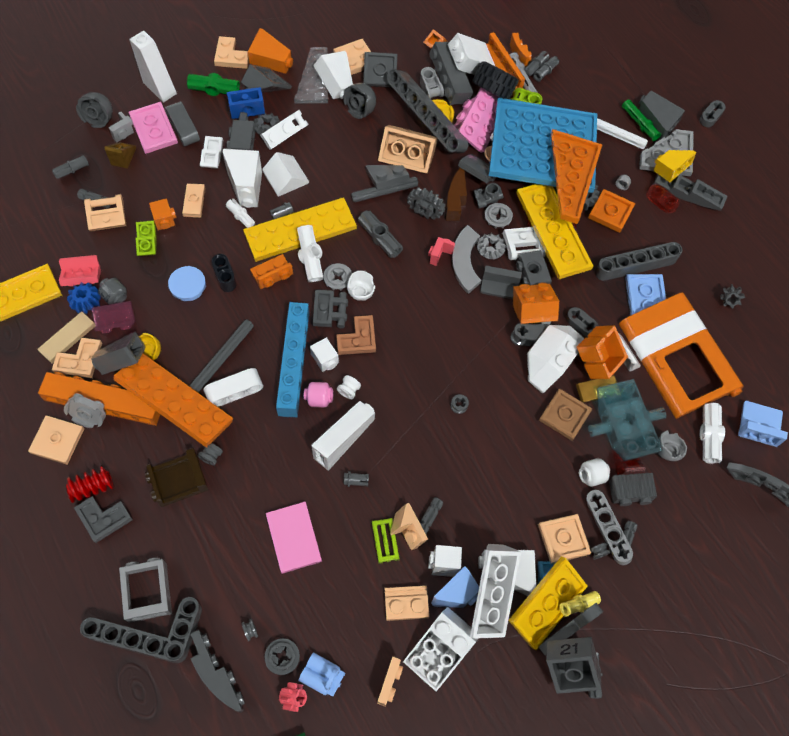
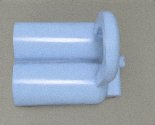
[298,652,345,697]

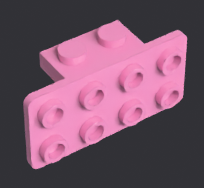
[454,88,501,153]

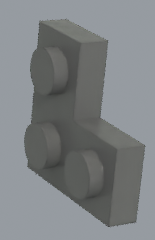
[74,496,133,543]

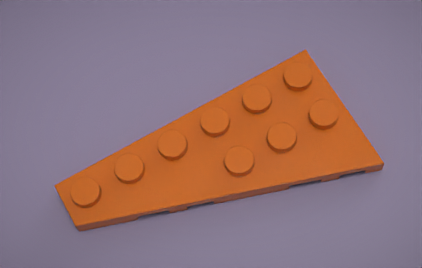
[551,129,602,224]

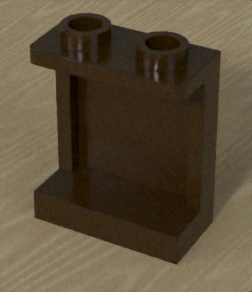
[145,448,208,507]

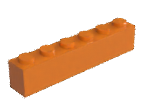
[38,372,160,426]

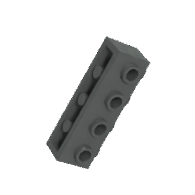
[430,42,473,105]

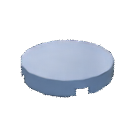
[168,266,206,301]

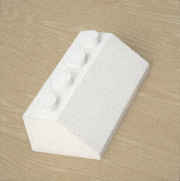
[470,544,521,638]

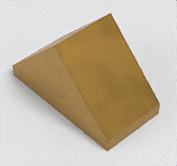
[105,142,136,169]

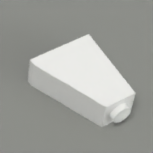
[313,51,353,99]
[478,550,536,596]

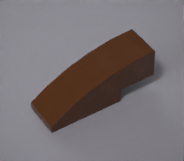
[446,168,467,221]

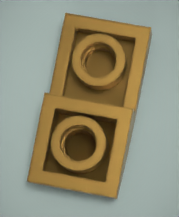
[576,376,620,403]

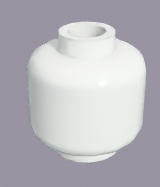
[579,458,610,487]

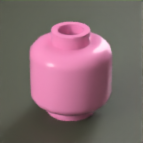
[304,382,333,408]

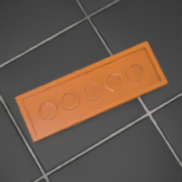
[114,354,233,448]

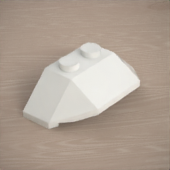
[527,325,584,393]

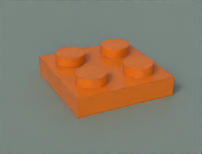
[588,189,636,233]

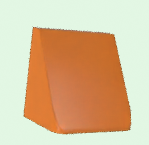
[423,29,448,49]

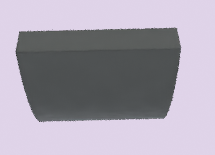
[458,154,497,183]

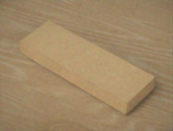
[37,312,96,363]

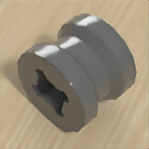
[197,443,223,466]

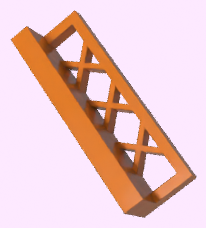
[486,32,525,96]

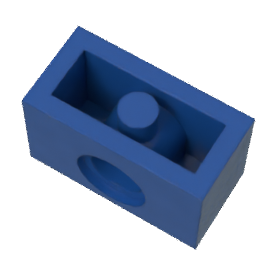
[227,87,265,119]

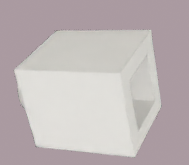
[310,337,339,372]

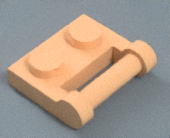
[84,194,127,231]

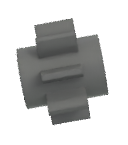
[720,284,745,309]

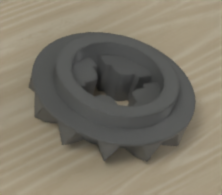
[254,112,280,135]
[265,638,300,675]

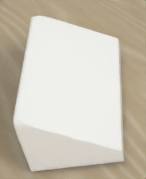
[618,333,641,372]

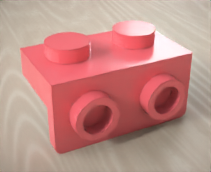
[59,255,101,286]

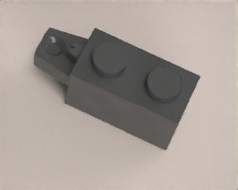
[227,112,256,151]

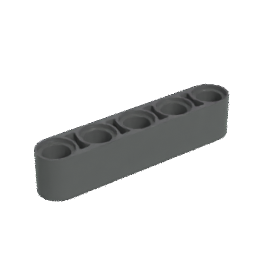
[595,242,682,281]

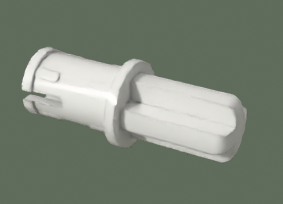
[226,199,255,228]

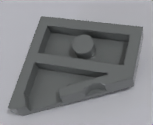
[366,165,410,189]

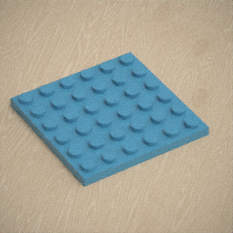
[489,98,597,193]

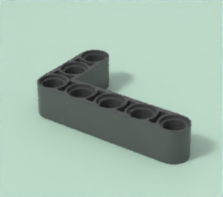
[80,597,202,663]

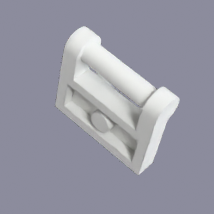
[502,227,545,260]

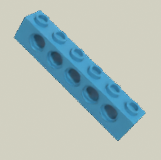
[276,302,309,418]

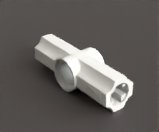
[297,225,323,282]
[700,403,725,464]

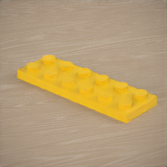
[516,184,593,279]
[243,197,357,262]

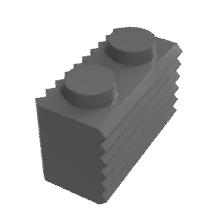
[609,473,657,506]

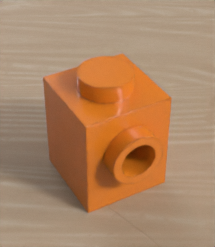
[149,198,177,230]

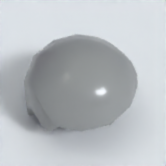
[656,430,687,461]

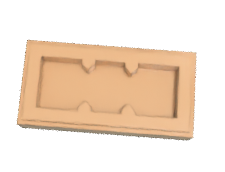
[182,184,205,217]

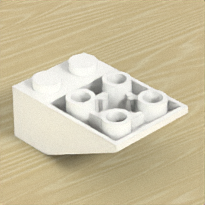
[403,607,479,692]

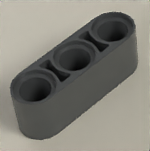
[165,101,200,147]

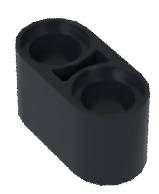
[212,254,236,292]

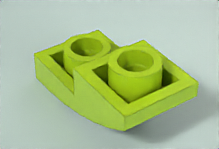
[136,221,156,256]

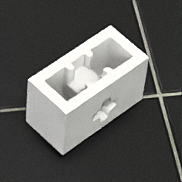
[428,545,462,577]

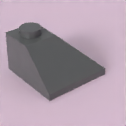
[241,64,292,93]

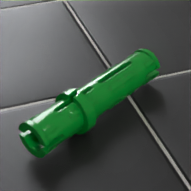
[622,99,661,141]

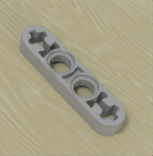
[587,490,633,565]

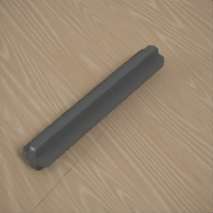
[351,177,418,202]

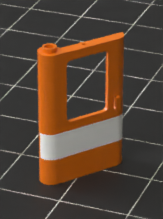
[619,292,744,419]

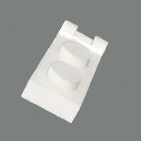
[260,110,309,150]

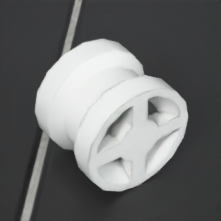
[337,375,361,399]

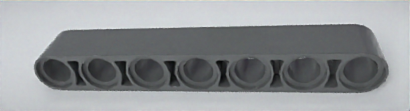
[387,69,468,153]

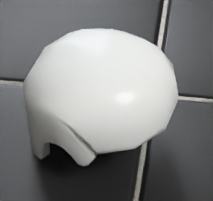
[347,271,375,300]

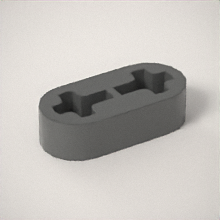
[700,100,726,127]
[566,307,599,338]

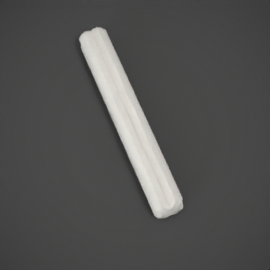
[597,118,648,149]

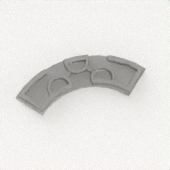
[452,225,481,294]

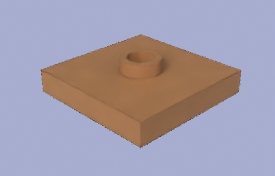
[539,389,592,441]

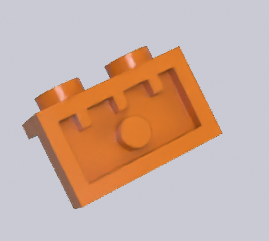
[250,254,293,289]

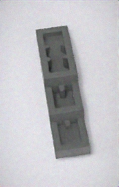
[652,174,727,211]

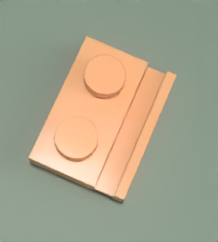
[385,586,429,621]
[377,657,403,707]

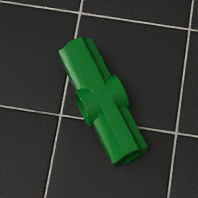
[187,73,240,96]

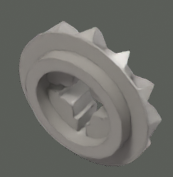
[485,203,513,229]
[477,232,506,259]
[323,263,352,290]

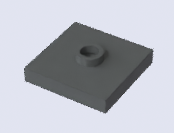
[363,52,397,88]

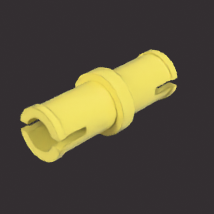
[560,591,601,617]

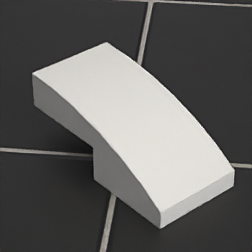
[200,136,224,168]

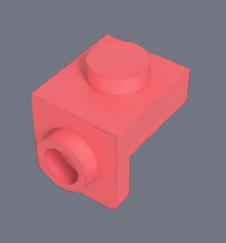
[428,237,455,266]

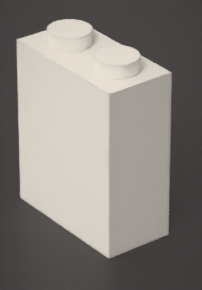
[447,33,495,75]

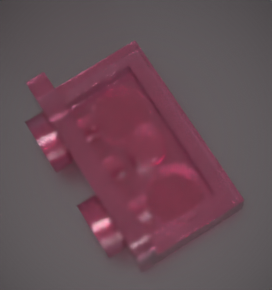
[92,301,136,334]

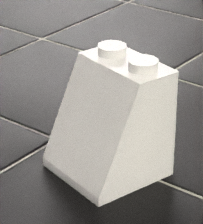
[223,149,262,208]

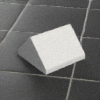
[262,152,309,197]

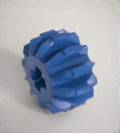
[67,282,101,314]

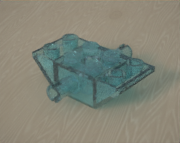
[588,379,666,461]

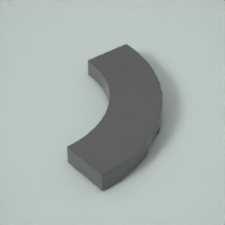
[727,462,789,507]

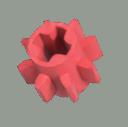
[279,682,307,712]

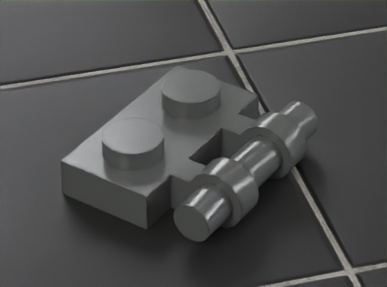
[313,290,348,328]

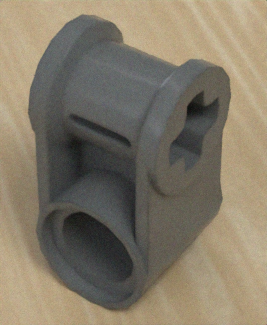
[510,323,547,347]

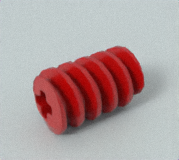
[66,466,114,503]

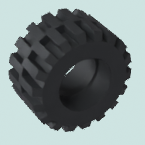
[472,61,519,99]

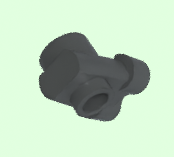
[474,183,503,209]

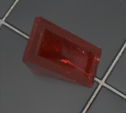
[613,449,645,475]

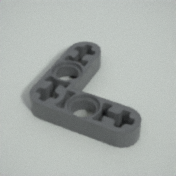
[538,603,603,655]

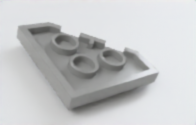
[640,129,693,176]

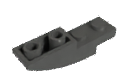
[190,630,245,713]

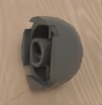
[343,83,376,119]
[76,92,113,128]

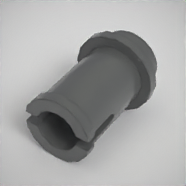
[270,202,294,220]
[344,471,369,487]

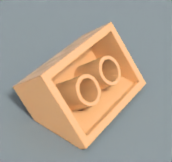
[378,125,437,173]

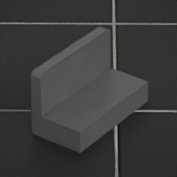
[480,266,522,299]

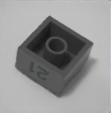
[546,637,601,694]

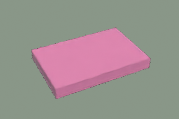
[129,102,178,154]
[266,502,322,574]

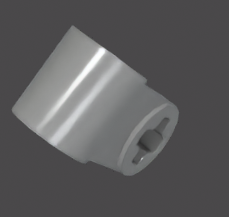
[420,67,444,99]

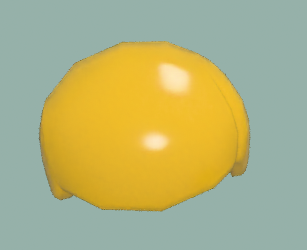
[139,333,161,361]

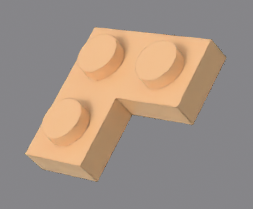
[214,36,249,69]
[52,338,102,378]

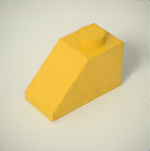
[654,150,696,182]

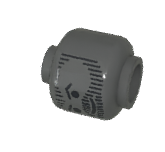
[98,278,127,306]

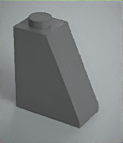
[638,91,685,140]
[91,332,146,375]

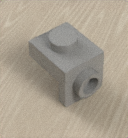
[109,112,134,143]

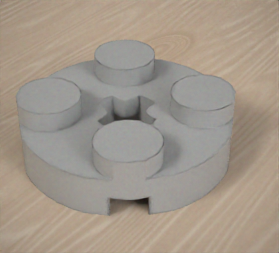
[64,393,106,428]

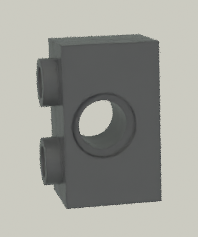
[516,250,552,285]

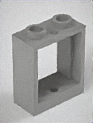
[119,558,172,623]

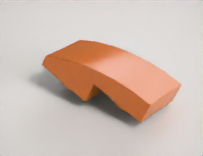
[510,33,531,68]

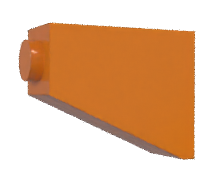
[248,28,293,74]

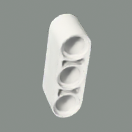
[203,368,263,407]

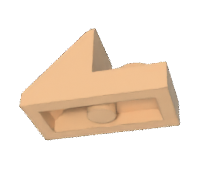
[390,503,428,550]

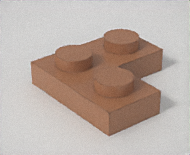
[337,315,376,355]

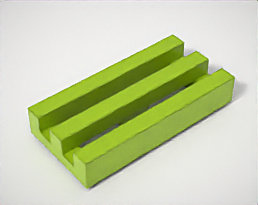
[372,518,399,563]

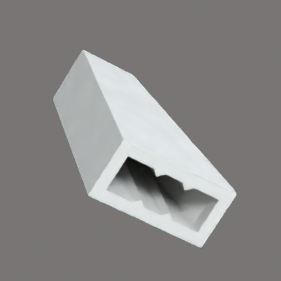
[129,31,177,103]
[312,401,375,471]

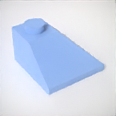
[431,567,479,608]

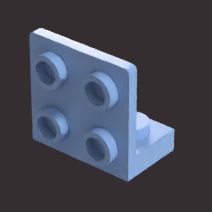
[738,401,788,447]

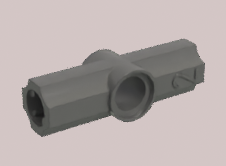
[358,210,403,258]

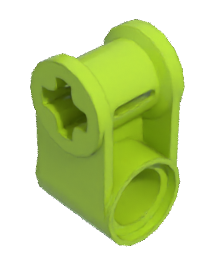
[510,88,542,104]

